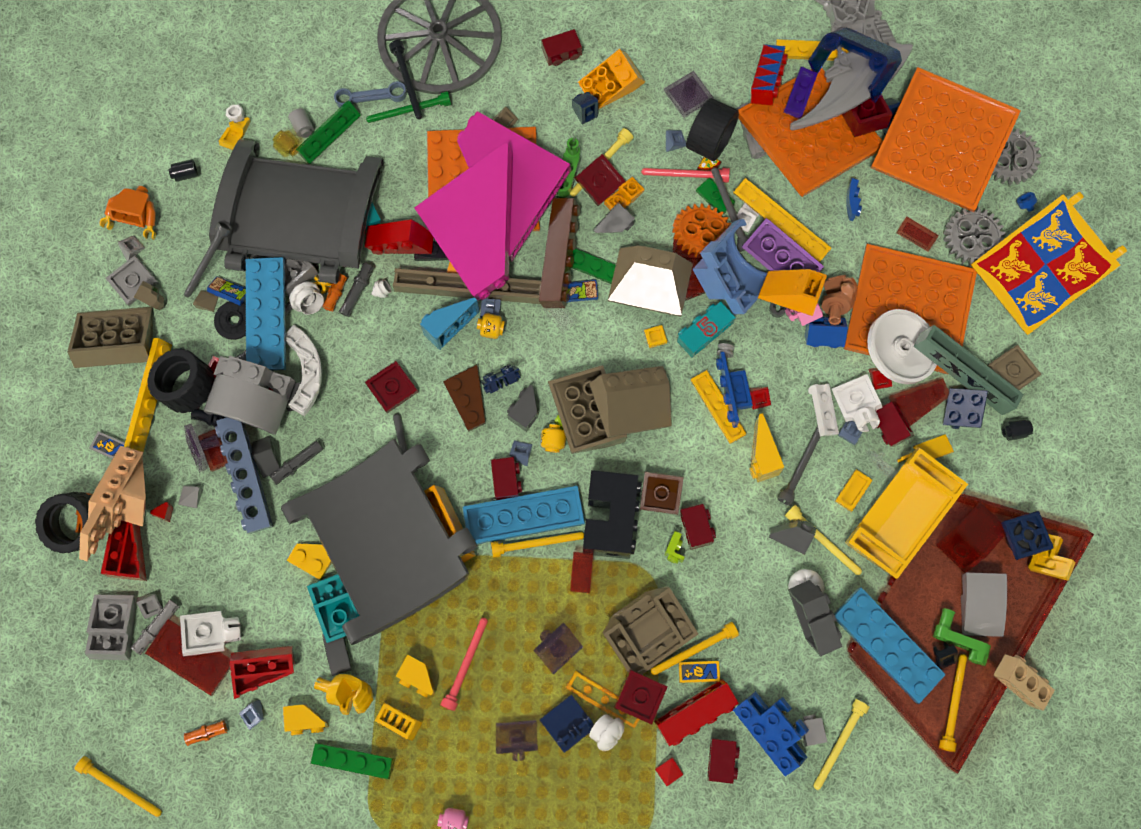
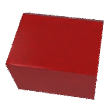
[150,502,173,522]

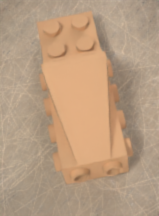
[79,446,146,561]

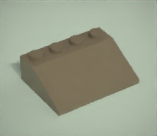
[67,307,153,368]
[548,365,627,454]
[590,366,672,438]

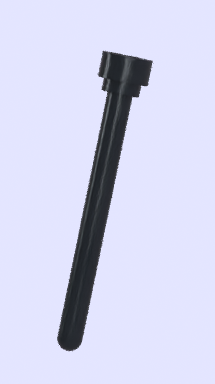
[389,40,423,120]

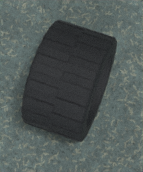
[686,98,739,161]
[147,348,215,413]
[35,492,91,554]

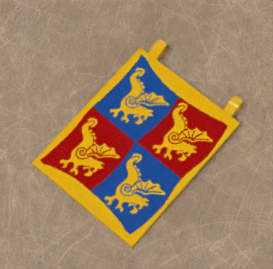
[971,192,1127,335]

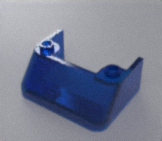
[808,27,902,103]

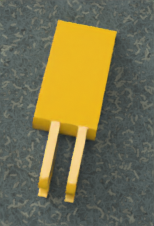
[897,434,954,463]

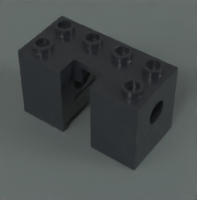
[583,470,642,559]

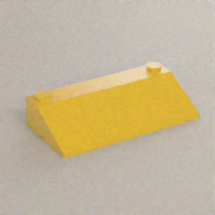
[845,448,968,579]

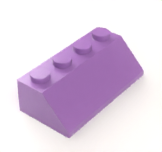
[742,218,824,272]

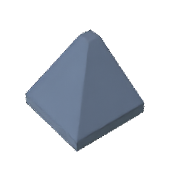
[666,130,686,152]
[509,441,533,466]
[239,700,264,730]

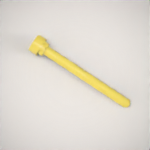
[570,128,634,197]
[785,505,862,575]
[813,699,870,790]

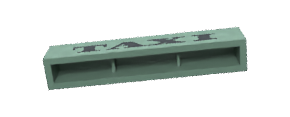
[913,325,1024,415]

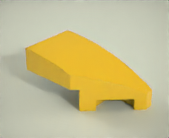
[219,117,250,150]

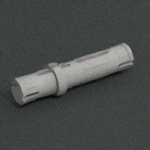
[130,599,180,655]

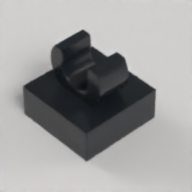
[934,642,958,669]

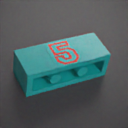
[677,301,736,358]

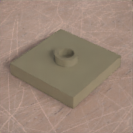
[987,344,1042,390]

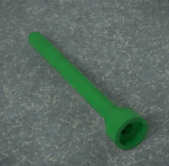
[366,91,451,123]

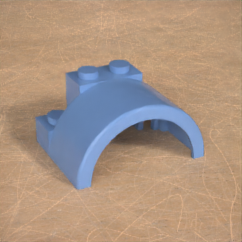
[693,219,767,314]

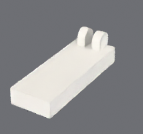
[808,384,839,437]

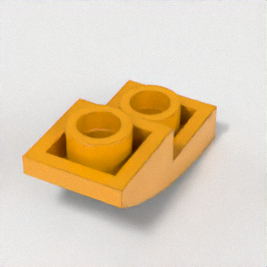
[604,177,645,210]

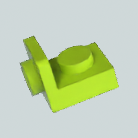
[664,531,685,564]

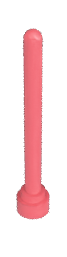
[641,168,730,183]
[440,617,488,711]

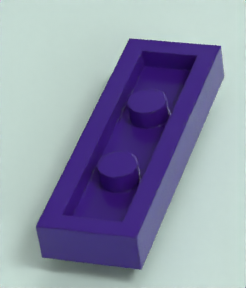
[784,67,818,119]

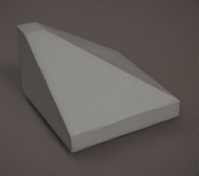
[118,235,145,261]
[178,486,202,508]
[136,594,163,619]

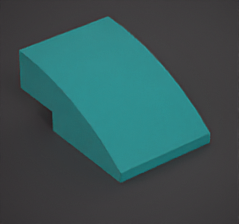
[307,574,359,643]

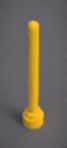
[491,532,584,558]
[650,621,739,675]
[939,654,967,752]
[74,756,162,817]

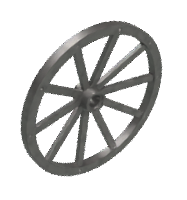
[377,0,501,94]

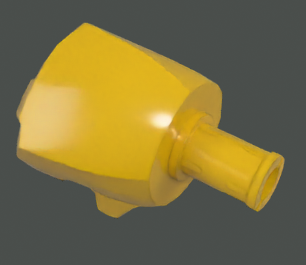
[314,674,373,715]

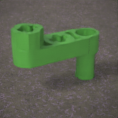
[557,138,580,198]
[933,608,991,666]

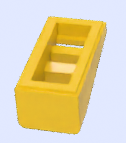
[375,702,422,741]

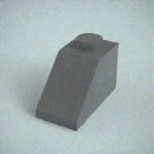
[593,203,635,233]
[769,520,817,555]

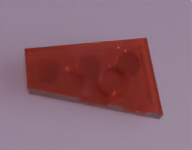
[889,378,949,426]

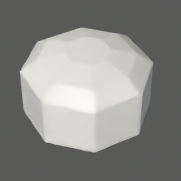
[226,105,245,123]

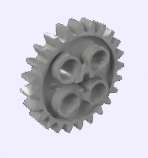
[991,128,1041,185]
[943,207,1006,266]

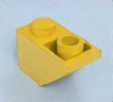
[395,655,435,698]
[283,704,329,736]

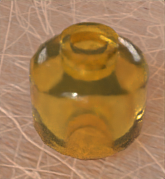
[272,130,300,157]

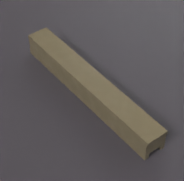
[393,268,541,304]

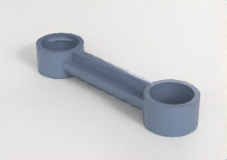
[334,81,407,108]

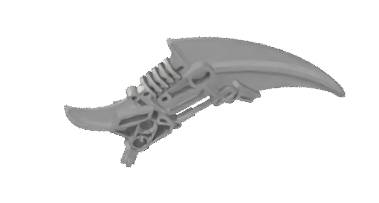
[790,0,913,130]

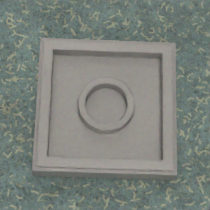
[106,256,158,306]

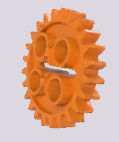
[672,203,731,257]

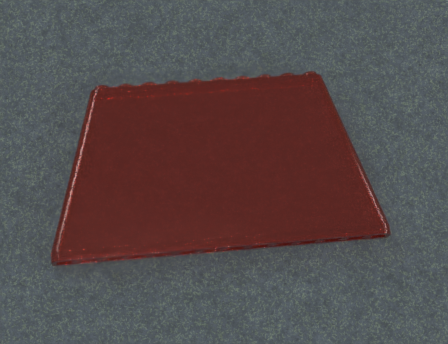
[847,493,1094,774]

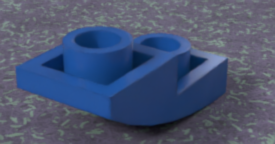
[846,178,862,221]

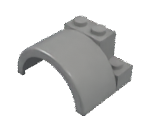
[204,356,295,435]

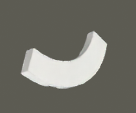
[285,325,322,417]

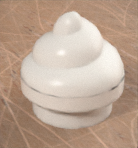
[371,279,391,298]

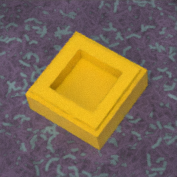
[644,325,667,348]

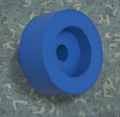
[1017,192,1037,212]

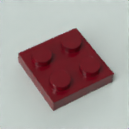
[574,154,626,206]
[365,361,418,413]
[614,670,668,725]

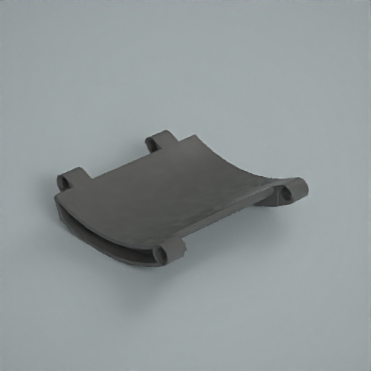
[209,139,384,284]
[281,439,478,645]

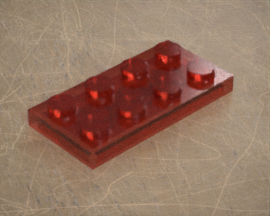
[145,619,230,696]

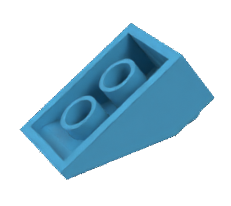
[420,297,480,350]

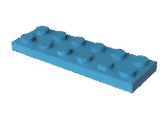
[246,257,286,371]
[463,486,585,544]
[834,587,946,704]

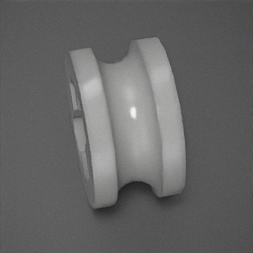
[717,343,735,358]

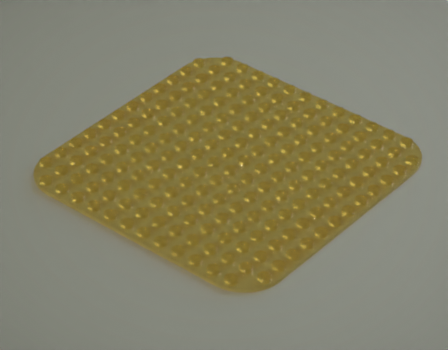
[368,555,659,829]

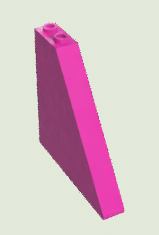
[457,111,572,262]
[414,142,512,301]

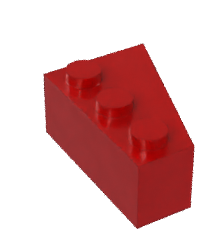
[365,219,434,255]
[101,520,147,581]
[229,646,295,699]

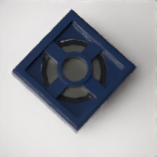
[1001,511,1054,560]

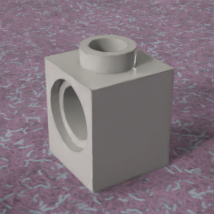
[802,715,827,746]

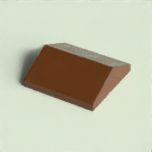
[640,471,684,515]

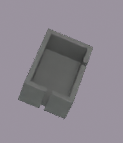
[788,580,842,657]

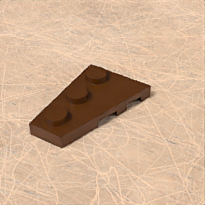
[443,365,486,432]

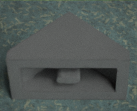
[251,436,280,478]

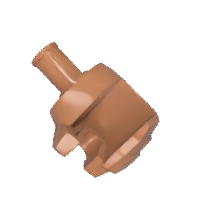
[821,275,858,325]

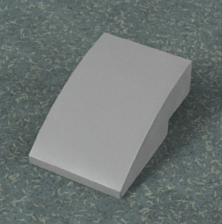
[250,254,318,297]
[961,573,1007,637]
[85,594,135,660]

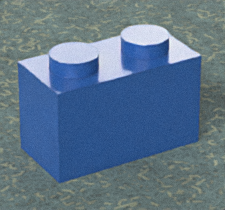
[805,317,848,348]

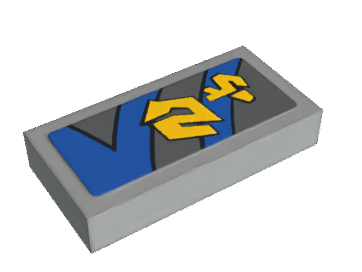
[89,431,125,459]

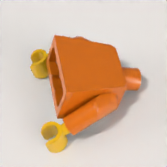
[99,186,156,240]

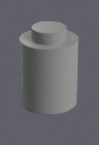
[288,108,314,138]

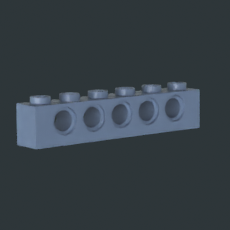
[215,418,273,534]

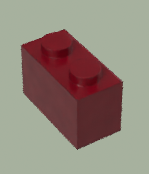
[541,29,582,66]
[876,401,915,447]
[491,457,522,500]
[680,504,716,550]
[707,739,740,784]

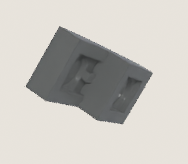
[322,634,352,676]

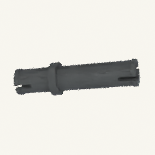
[339,263,374,317]
[269,440,323,485]

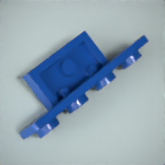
[716,352,753,428]

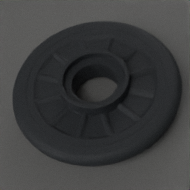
[214,301,246,340]

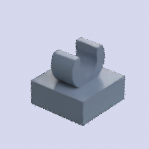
[480,298,501,318]
[838,421,863,446]

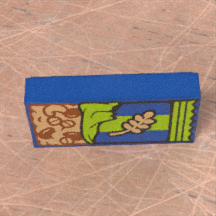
[207,276,246,306]
[566,280,598,303]

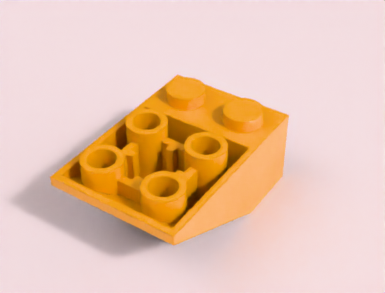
[578,49,645,109]
[758,269,827,316]

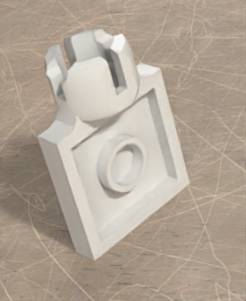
[832,374,883,432]
[180,611,241,656]

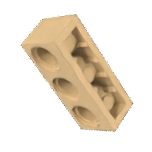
[994,654,1055,711]

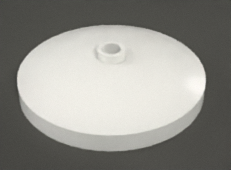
[867,309,937,384]

